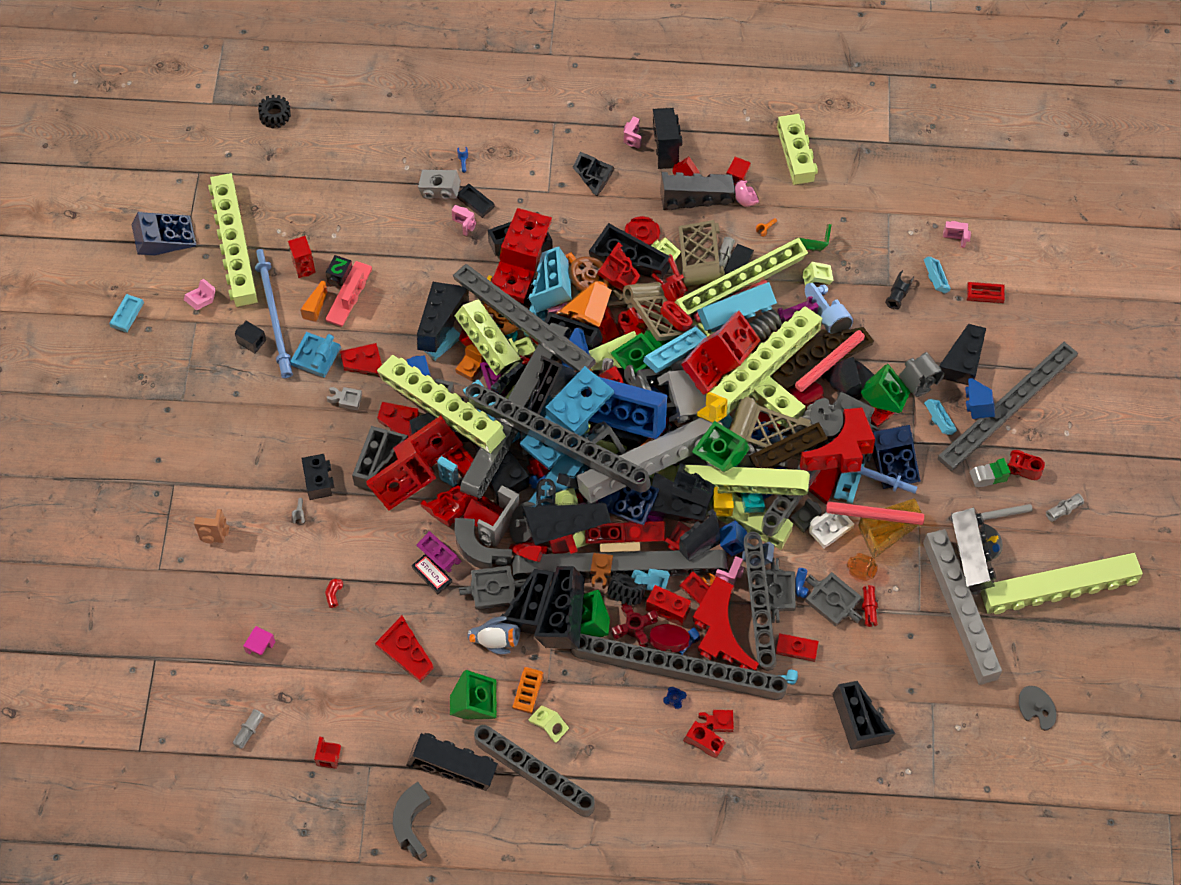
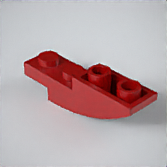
[585,521,666,544]

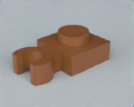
[591,553,613,589]

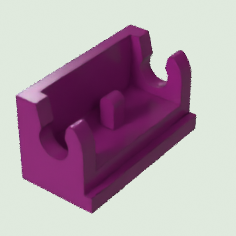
[777,296,819,324]
[416,531,461,573]

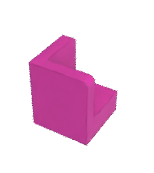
[243,626,276,655]

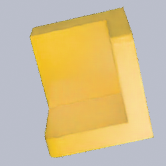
[697,392,728,423]
[713,487,734,516]

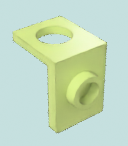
[528,705,569,743]

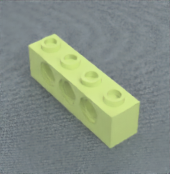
[777,114,818,185]
[455,299,520,376]

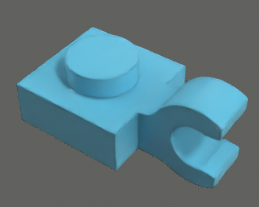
[632,569,670,590]

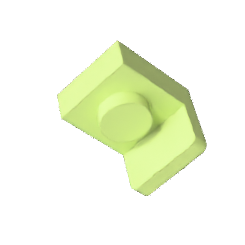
[651,238,681,261]
[803,262,833,286]

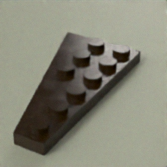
[752,327,874,391]

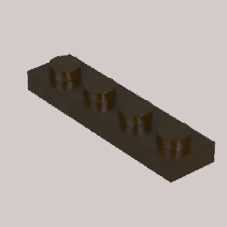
[749,422,828,469]

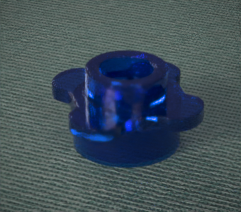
[663,686,687,709]

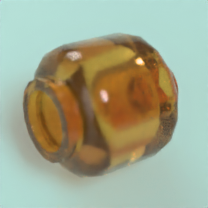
[847,553,878,581]

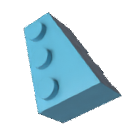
[528,246,572,312]

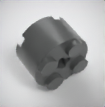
[898,352,944,397]

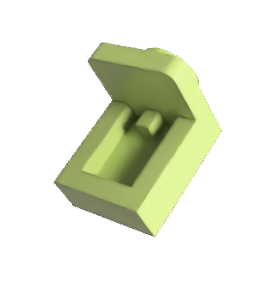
[508,336,535,362]

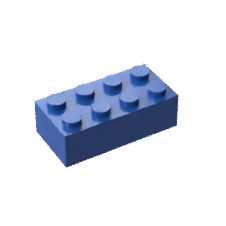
[586,377,667,439]

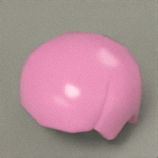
[735,181,759,207]

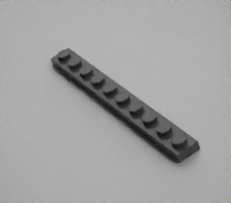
[453,264,596,372]
[938,341,1078,471]

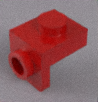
[661,274,684,303]
[665,521,691,551]

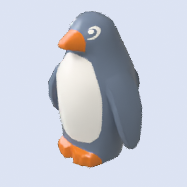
[467,616,520,654]

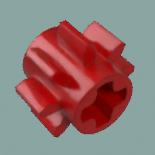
[527,457,550,477]

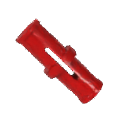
[862,585,878,627]

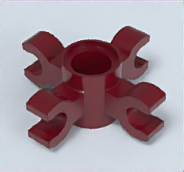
[611,603,658,647]

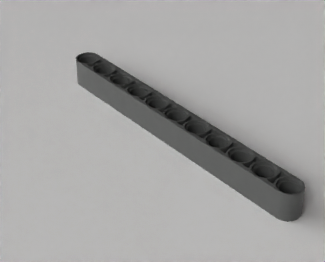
[460,323,571,498]
[466,383,651,492]
[512,550,728,580]
[570,634,787,700]

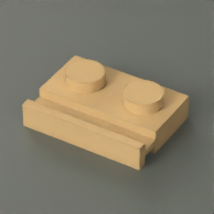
[599,542,640,552]

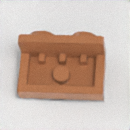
[194,509,229,544]

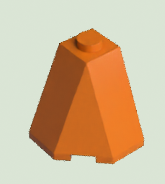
[556,281,612,328]

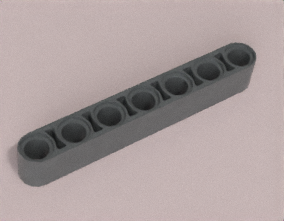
[761,430,841,536]
[744,532,777,671]
[474,725,595,817]

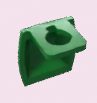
[795,224,832,252]

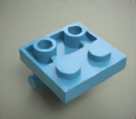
[290,332,341,378]

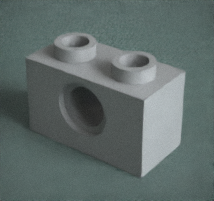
[418,170,461,199]

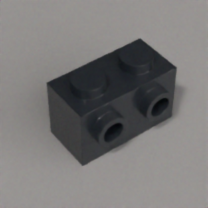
[301,454,335,500]

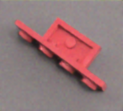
[326,261,372,327]

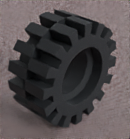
[258,95,291,128]
[607,573,646,605]

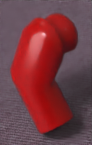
[325,578,343,608]

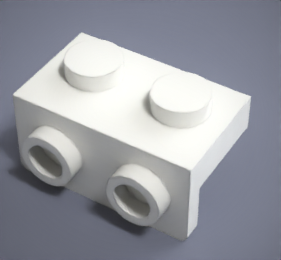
[809,511,854,549]

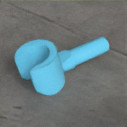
[778,670,798,685]

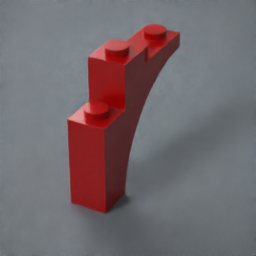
[800,407,875,473]
[693,576,759,671]

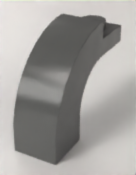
[455,518,513,569]
[393,782,431,861]

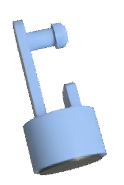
[805,283,853,334]

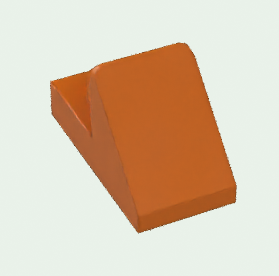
[455,344,486,381]

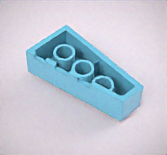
[697,282,777,332]

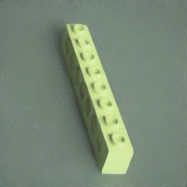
[208,173,258,307]
[709,307,823,416]
[692,319,806,428]
[377,355,506,453]

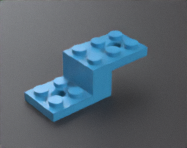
[520,366,614,470]

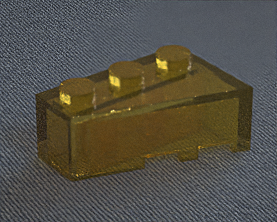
[858,498,922,559]

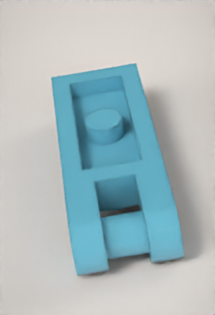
[834,464,864,504]

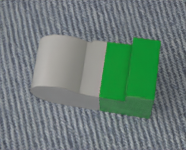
[969,458,1010,487]

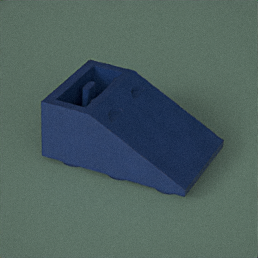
[131,212,196,255]
[872,425,921,489]
[597,481,659,526]

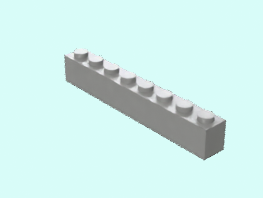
[577,418,723,503]
[923,529,1002,685]

